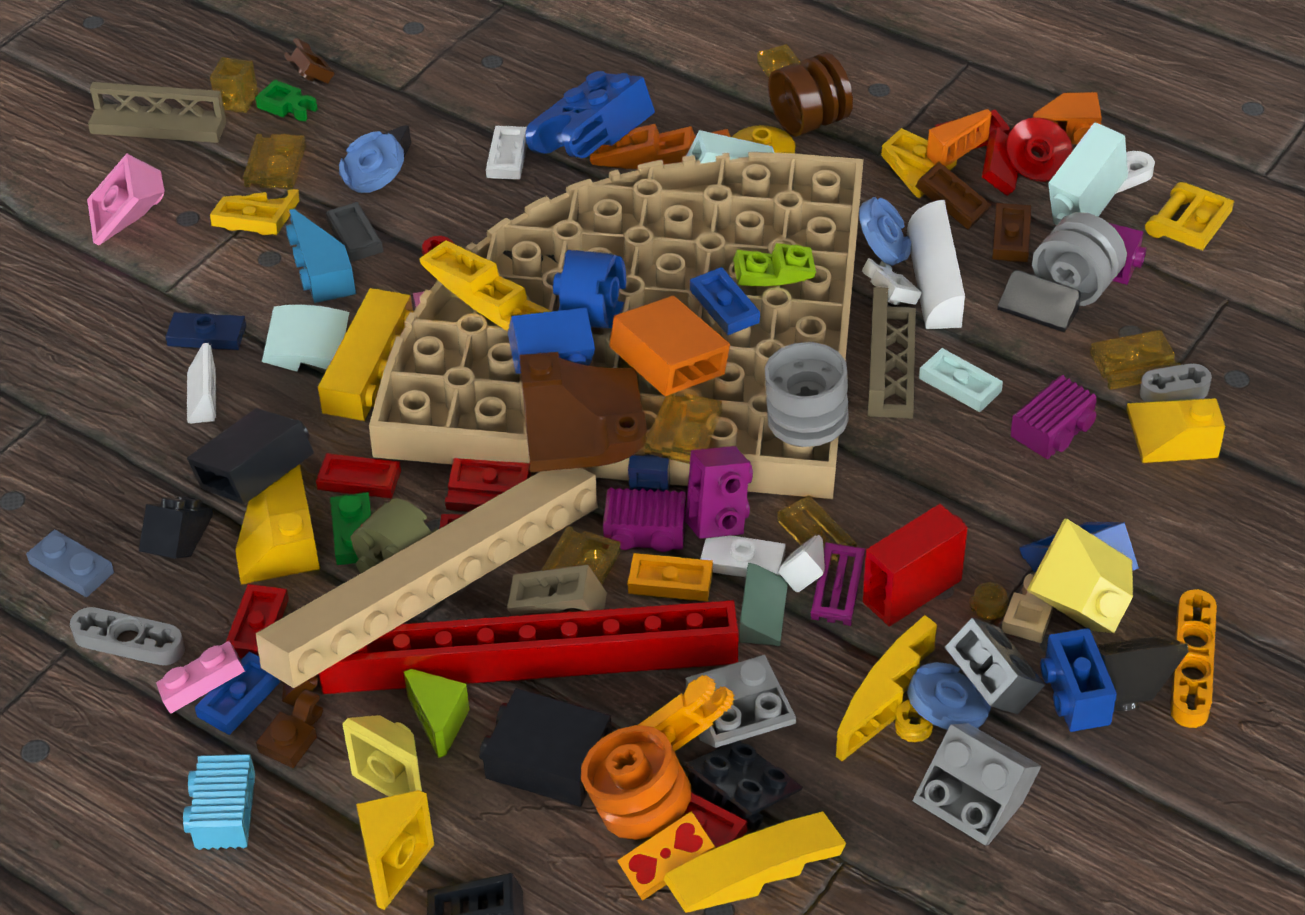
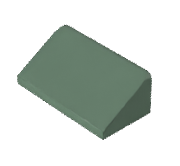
[739,563,788,646]

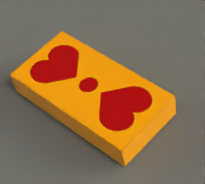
[617,811,715,901]

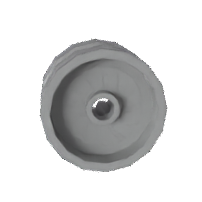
[1032,212,1127,306]

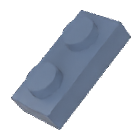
[26,529,114,598]

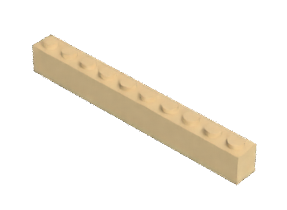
[256,468,598,688]

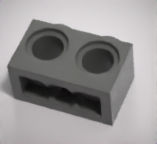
[945,618,1045,714]

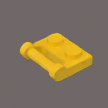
[1145,182,1234,251]

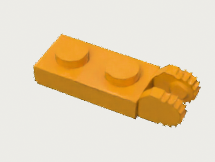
[638,675,735,752]

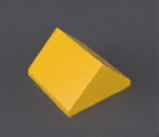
[356,790,434,910]

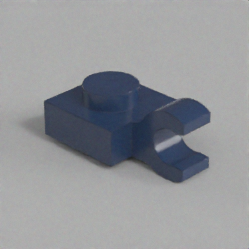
[628,454,671,492]

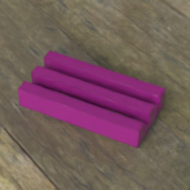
[811,542,865,626]

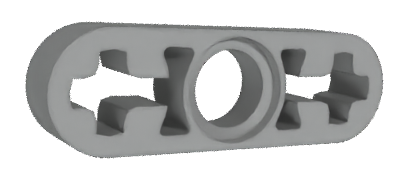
[70,607,185,665]

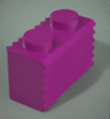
[1010,375,1097,460]
[603,487,686,552]

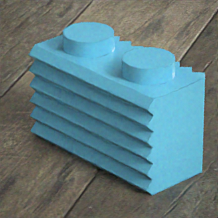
[183,754,255,850]

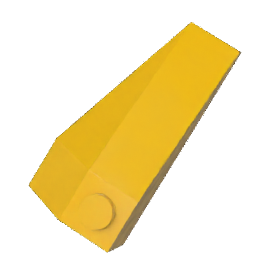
[235,464,320,585]

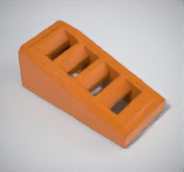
[927,109,991,167]

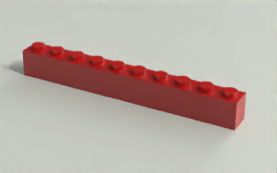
[319,600,738,694]

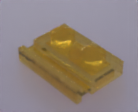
[243,134,306,189]
[1090,330,1181,390]
[645,393,722,464]
[541,526,621,585]

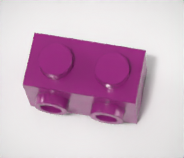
[685,446,753,539]

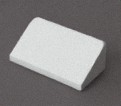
[187,343,216,424]

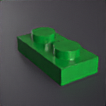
[330,492,372,565]

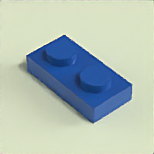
[690,267,760,336]
[195,651,280,735]

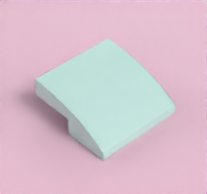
[261,305,349,372]

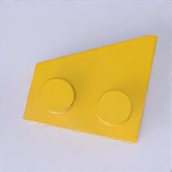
[881,128,957,198]

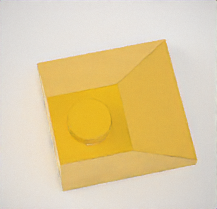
[1126,398,1225,463]

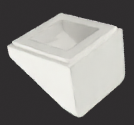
[778,535,825,592]

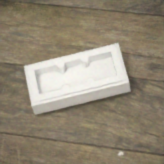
[486,126,527,179]
[700,535,786,578]

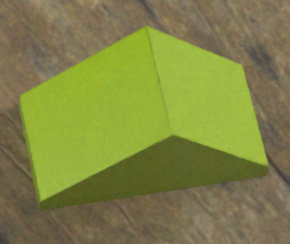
[404,669,470,758]

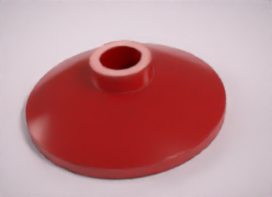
[1006,118,1073,182]

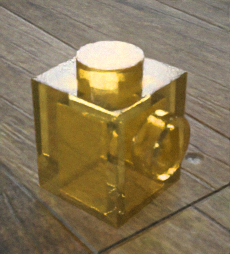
[210,57,258,113]

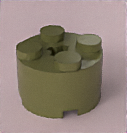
[351,498,438,573]

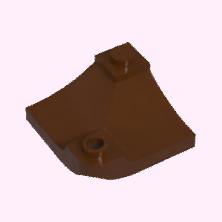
[520,352,647,472]

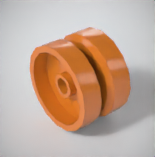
[581,725,691,840]

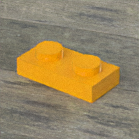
[627,553,713,601]

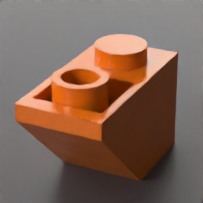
[1033,92,1102,144]

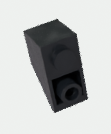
[139,496,214,559]

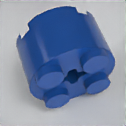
[553,250,627,329]

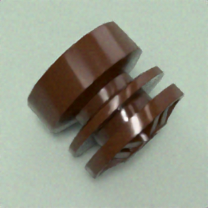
[768,52,853,137]

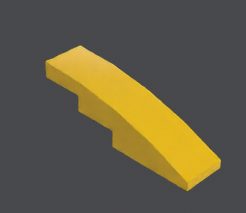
[419,240,552,331]
[836,615,937,761]
[663,811,846,913]

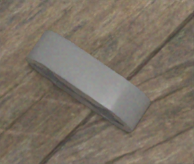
[1140,364,1212,402]

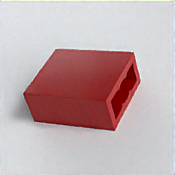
[863,504,968,627]

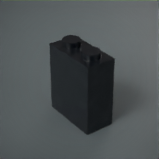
[187,408,314,504]
[479,688,612,807]

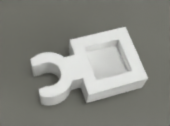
[862,258,922,305]

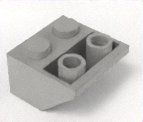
[686,655,796,748]
[912,723,1041,846]

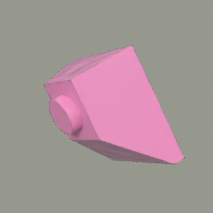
[87,153,164,245]

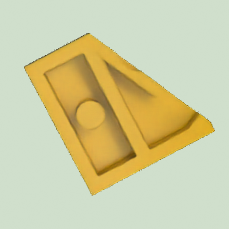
[210,189,299,235]

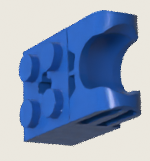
[525,71,655,158]

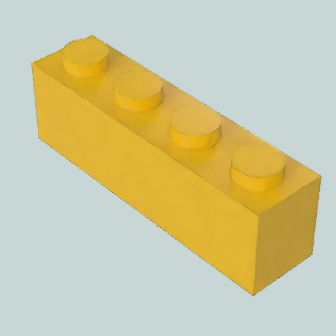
[318,288,414,421]

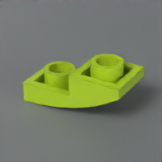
[733,243,816,286]

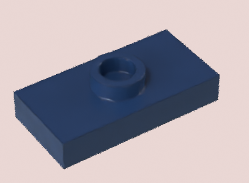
[165,312,246,350]

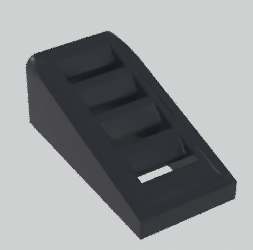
[427,873,524,915]

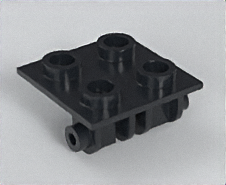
[685,740,803,831]

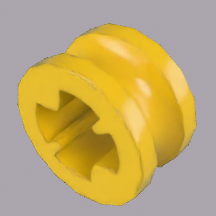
[895,700,933,743]

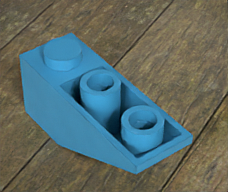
[285,209,356,303]

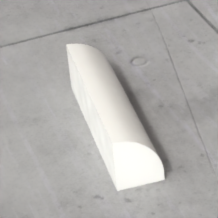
[907,200,965,329]

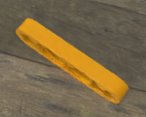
[1170,589,1217,728]

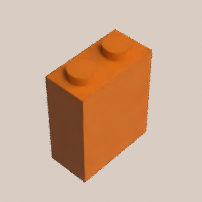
[609,295,730,396]

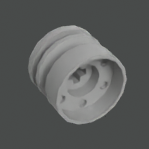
[764,342,849,447]

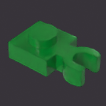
[255,79,318,121]

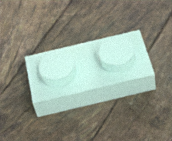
[919,348,1003,412]

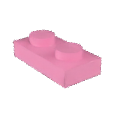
[156,641,245,714]

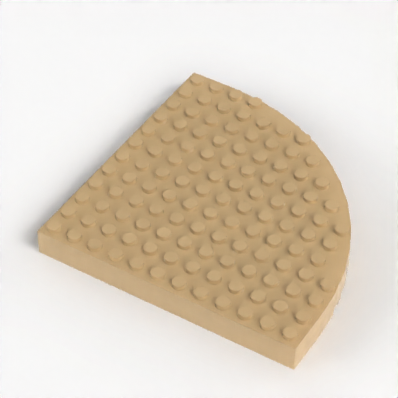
[369,152,864,499]

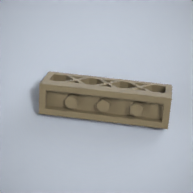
[88,82,227,143]
[868,287,916,419]

